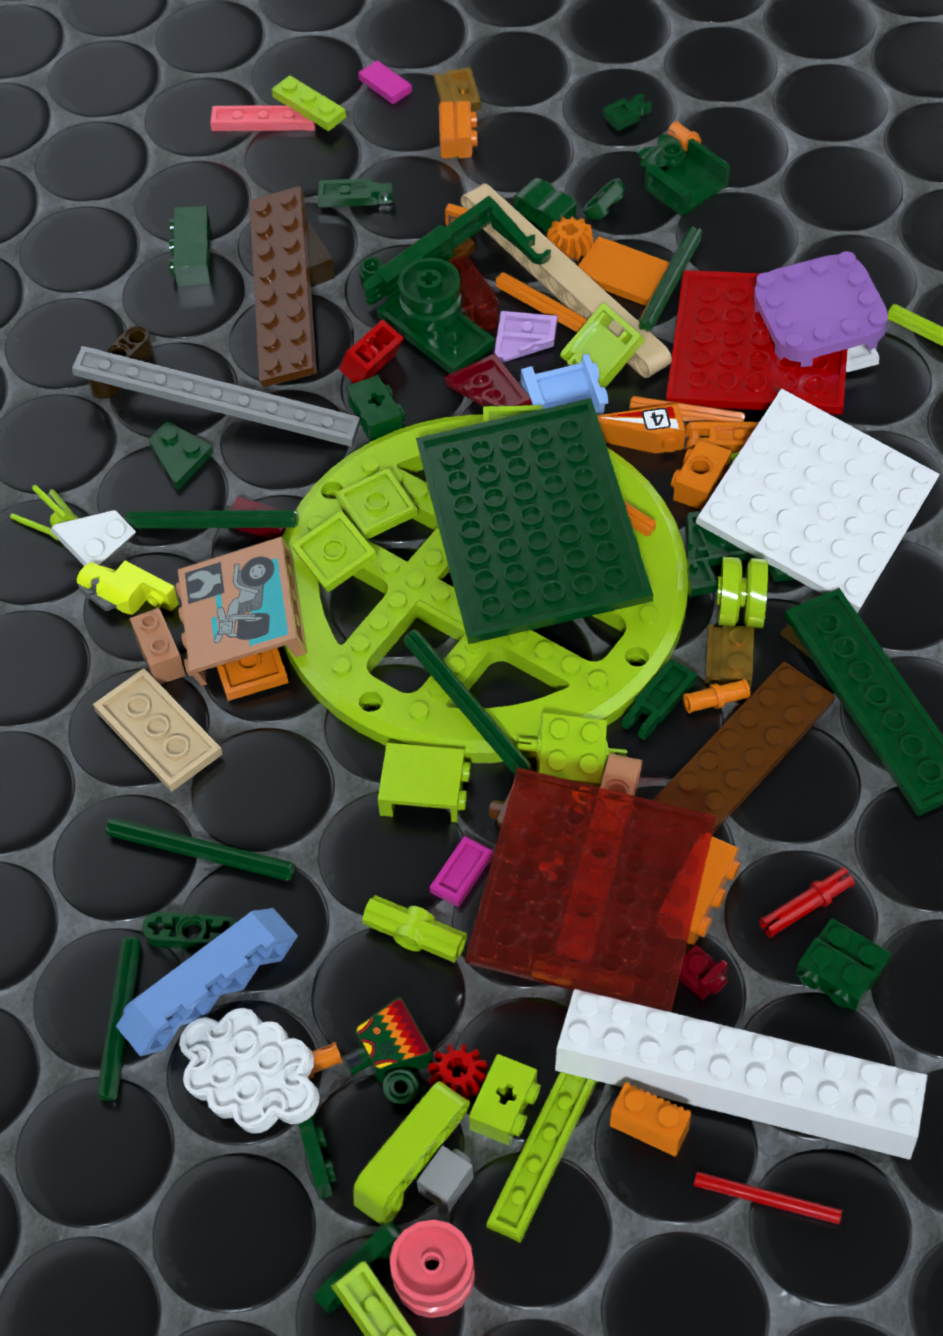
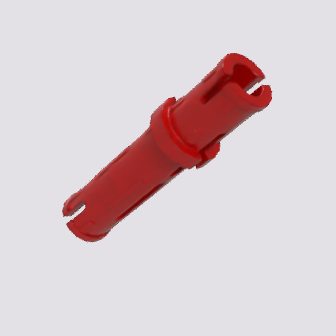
[759,867,855,938]

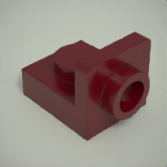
[672,945,729,1000]

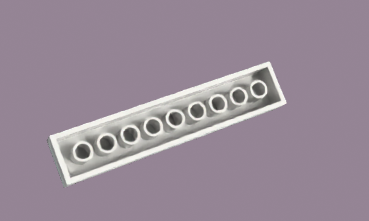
[555,989,927,1160]

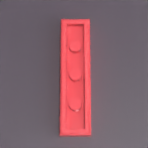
[210,105,316,131]

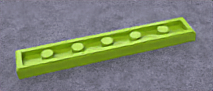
[486,1072,597,1242]

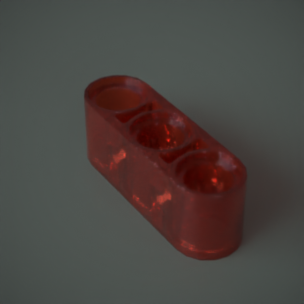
[450,256,499,331]

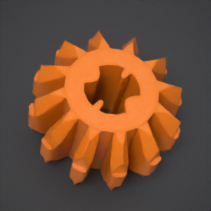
[547,216,594,262]

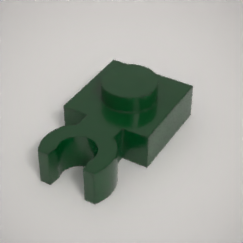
[603,93,652,131]

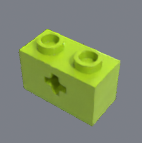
[469,1054,541,1146]

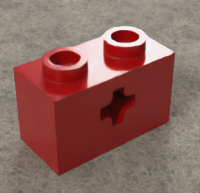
[338,319,404,383]

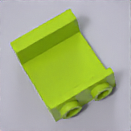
[378,743,471,822]

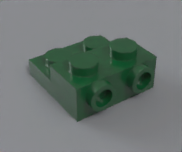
[795,918,892,1012]

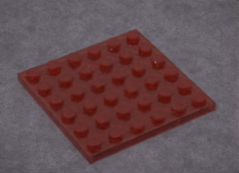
[465,768,717,1012]

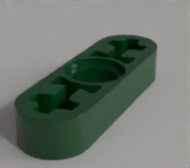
[142,912,237,950]
[314,1221,402,1313]

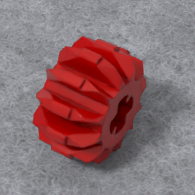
[428,1043,487,1102]

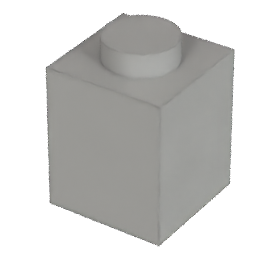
[417,1145,474,1213]

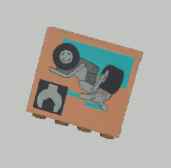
[176,537,307,686]

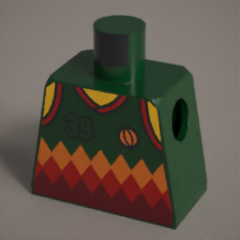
[343,996,433,1082]

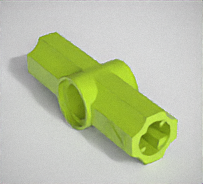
[362,895,467,963]

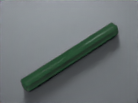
[97,936,141,1101]

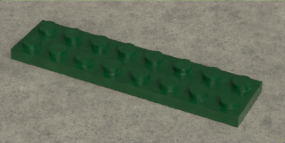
[784,588,943,816]

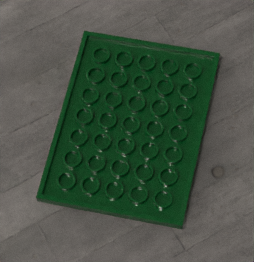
[416,398,653,645]

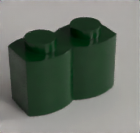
[514,178,577,233]

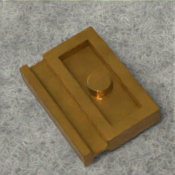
[434,67,481,111]
[705,624,754,686]

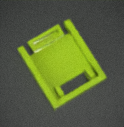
[560,302,646,388]

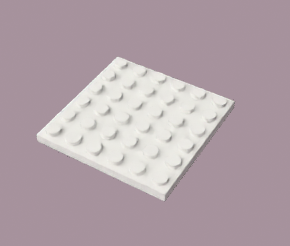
[696,389,940,613]

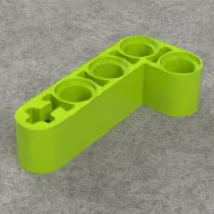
[354,1081,470,1226]

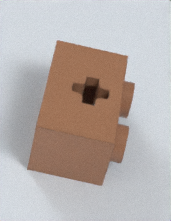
[130,608,185,685]

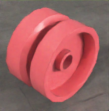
[390,1220,475,1318]

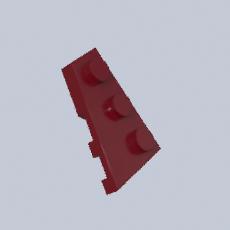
[444,354,532,407]

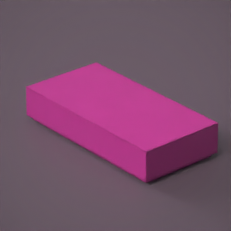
[358,60,412,104]
[430,836,493,908]

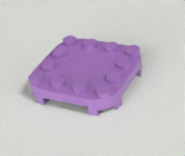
[754,251,888,367]

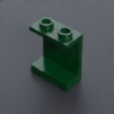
[644,138,730,217]

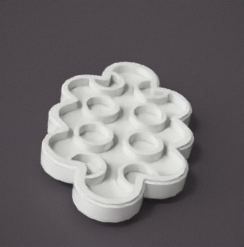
[179,1008,319,1133]

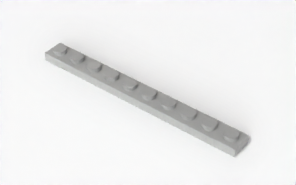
[72,346,360,447]

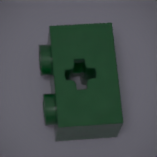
[346,375,406,442]

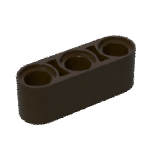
[88,325,154,399]

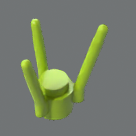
[10,485,79,541]

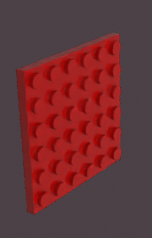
[666,270,848,414]

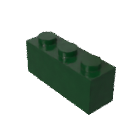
[169,205,210,287]

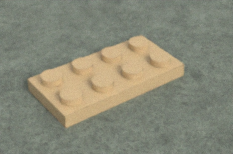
[93,668,223,792]

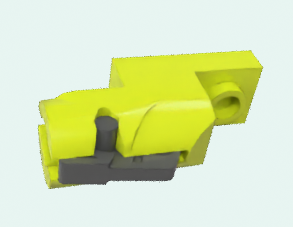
[77,561,179,615]

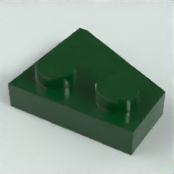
[149,421,214,490]

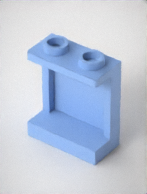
[520,354,608,416]

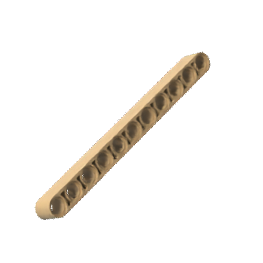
[461,183,672,378]

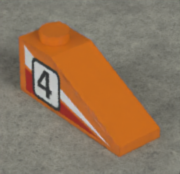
[597,404,686,454]

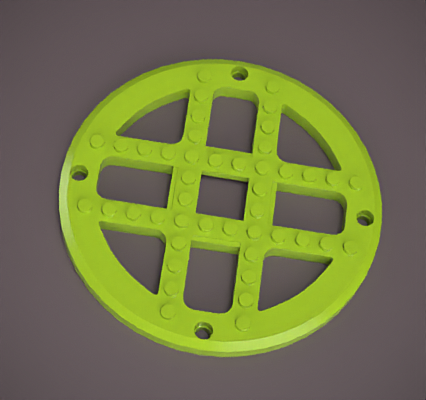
[282,415,688,763]

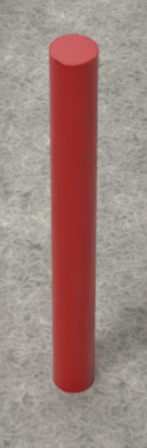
[694,1172,842,1225]

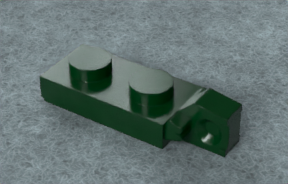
[318,178,393,207]

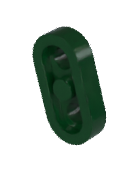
[582,178,625,221]

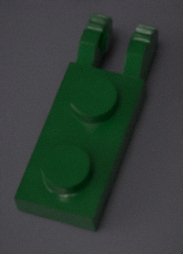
[621,659,698,740]

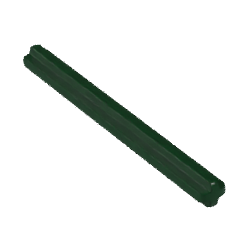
[638,226,702,332]
[125,509,299,529]
[404,630,531,778]
[106,818,295,881]

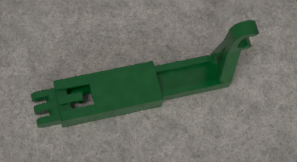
[363,195,551,305]

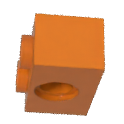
[671,439,732,510]

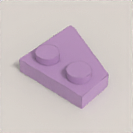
[494,311,557,363]

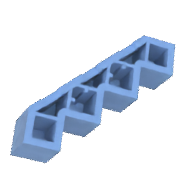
[116,908,298,1056]

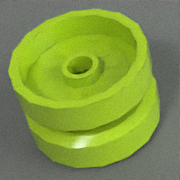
[716,557,768,628]

